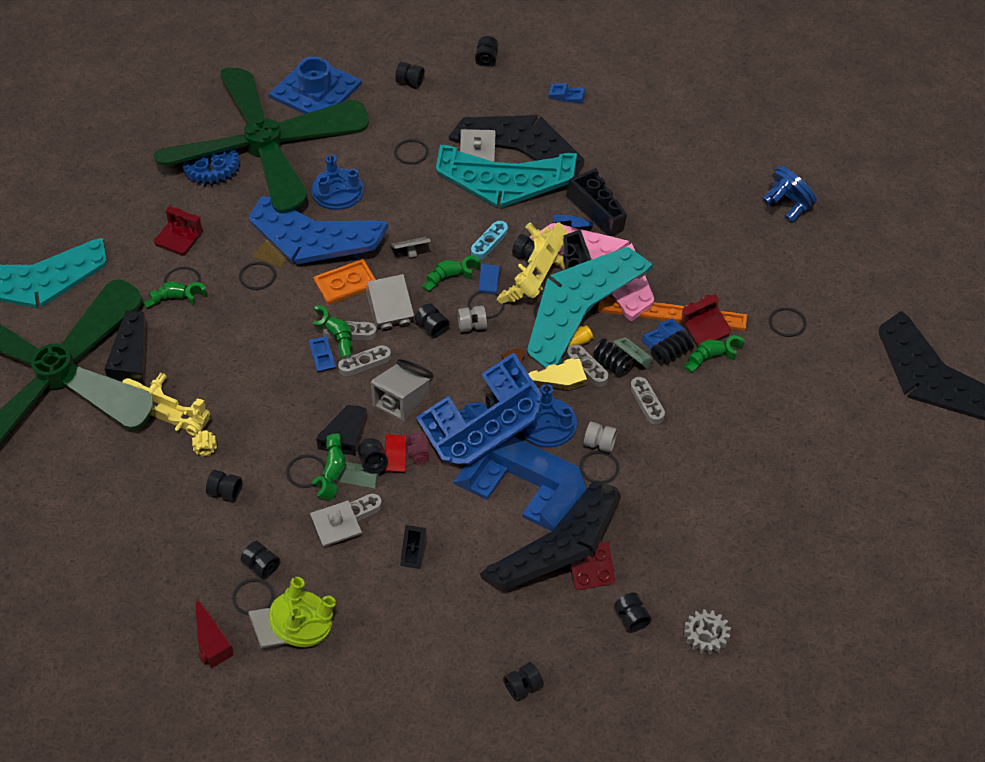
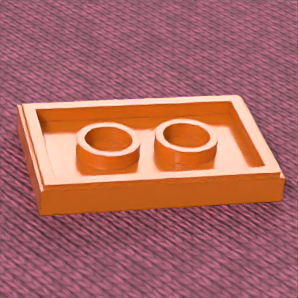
[313,259,376,305]

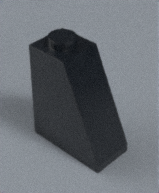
[316,405,367,456]

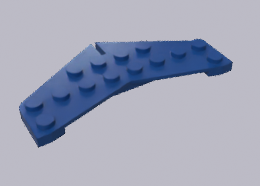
[249,196,389,264]

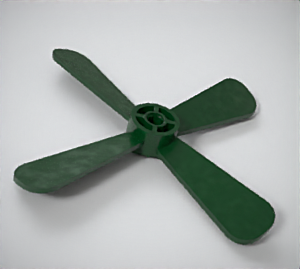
[154,68,369,213]
[0,279,154,443]

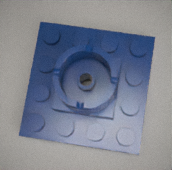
[269,56,362,114]

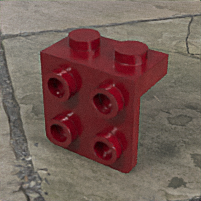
[154,206,203,255]
[681,294,731,346]
[570,539,615,590]

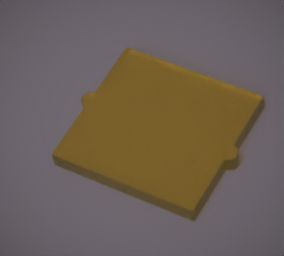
[253,239,287,268]

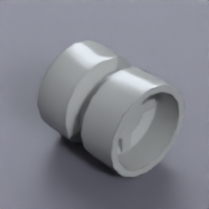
[457,305,487,333]
[584,421,618,453]

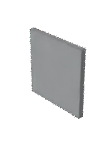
[460,129,495,162]
[390,237,430,257]
[310,501,362,547]
[248,608,288,648]

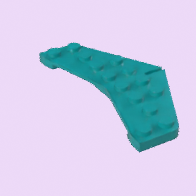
[436,145,577,208]
[0,238,107,308]
[528,247,653,368]

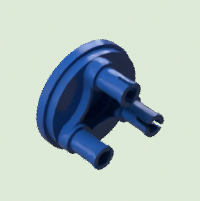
[311,154,364,210]
[762,166,817,223]
[520,384,577,448]

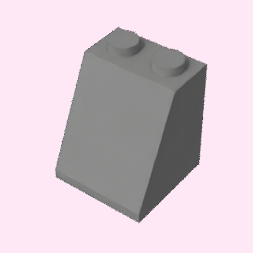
[366,274,414,330]
[370,364,430,421]

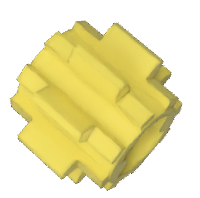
[192,430,217,457]

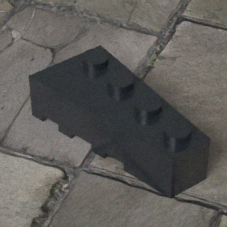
[566,168,627,236]
[563,229,606,300]
[104,310,147,386]

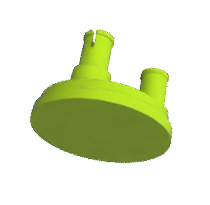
[268,577,336,647]

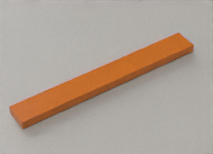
[597,296,747,331]

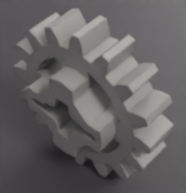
[684,610,731,655]

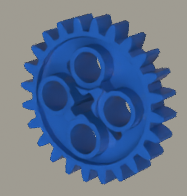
[182,149,240,184]

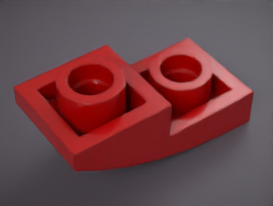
[384,434,406,473]

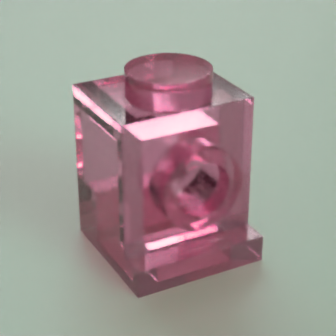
[406,432,429,465]

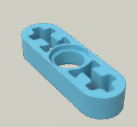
[471,221,508,260]

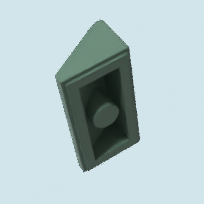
[614,337,653,369]
[337,462,380,488]

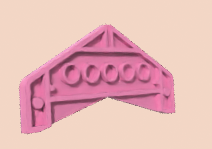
[530,223,654,322]

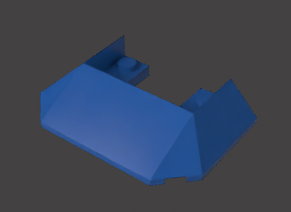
[416,353,543,465]
[453,436,587,531]

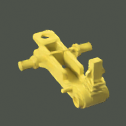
[497,222,568,303]
[123,373,210,436]

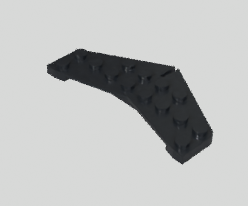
[449,115,584,177]
[879,311,985,421]
[480,480,621,590]

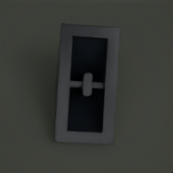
[400,525,427,569]

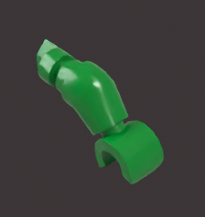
[421,256,481,292]
[143,281,207,309]
[313,305,353,360]
[683,335,745,373]
[312,434,345,501]

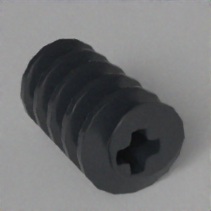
[651,330,694,366]
[593,338,635,377]

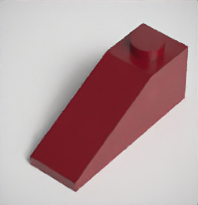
[195,600,233,669]

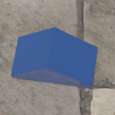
[478,264,502,294]

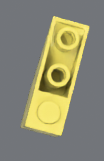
[528,358,587,390]

